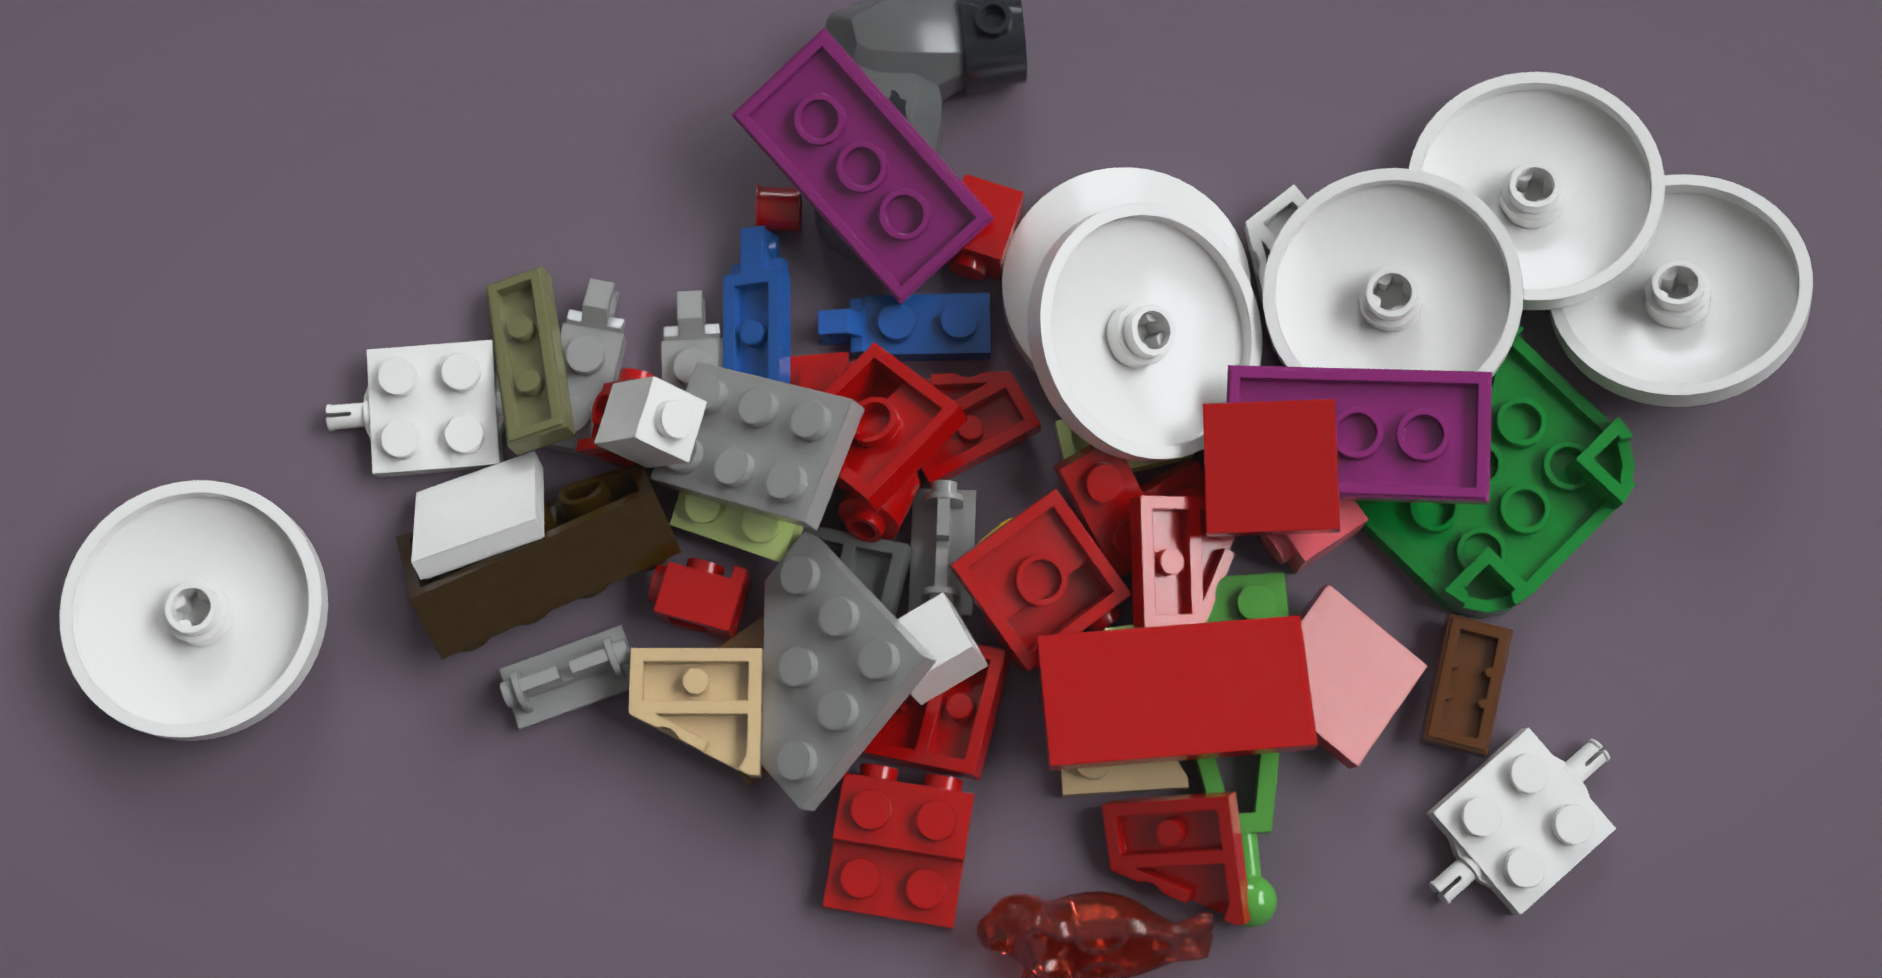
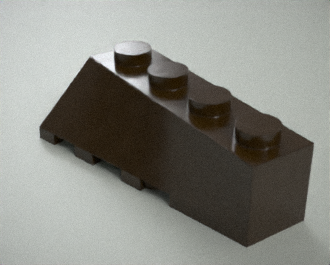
[396,463,681,660]

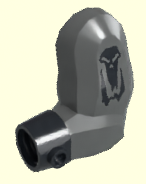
[814,0,1027,265]

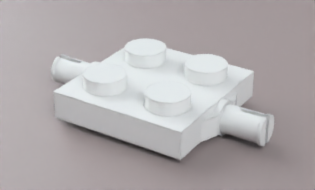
[326,340,505,477]
[1426,727,1616,915]

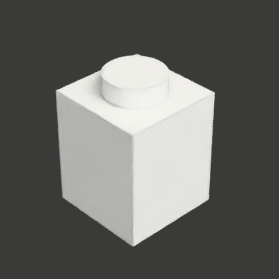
[594,376,707,468]
[897,593,989,705]

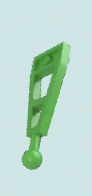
[1193,572,1289,928]

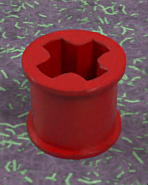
[755,184,802,234]

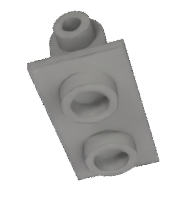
[908,480,976,616]
[499,625,631,730]

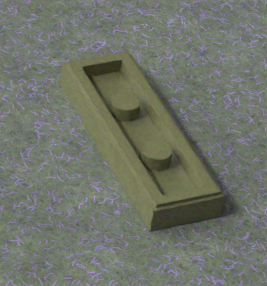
[485,266,576,455]

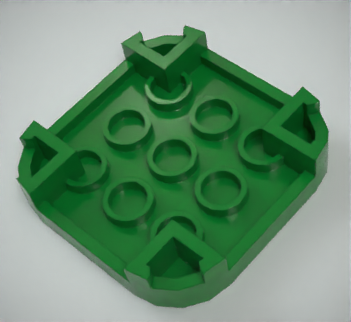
[1356,325,1636,619]

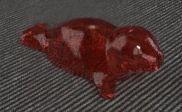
[976,891,1214,978]

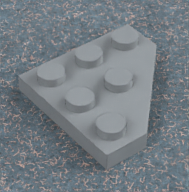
[761,531,937,811]

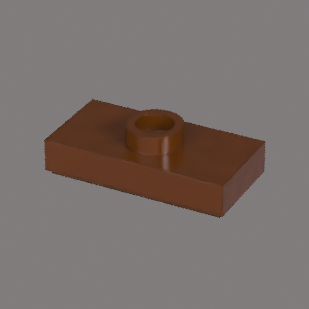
[1419,614,1513,758]

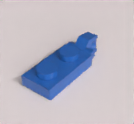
[723,226,791,384]
[817,293,991,362]

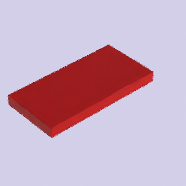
[1036,615,1318,771]

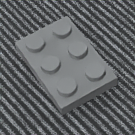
[650,361,865,530]

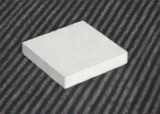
[411,451,544,580]

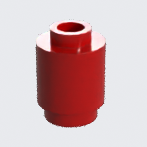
[838,469,920,543]

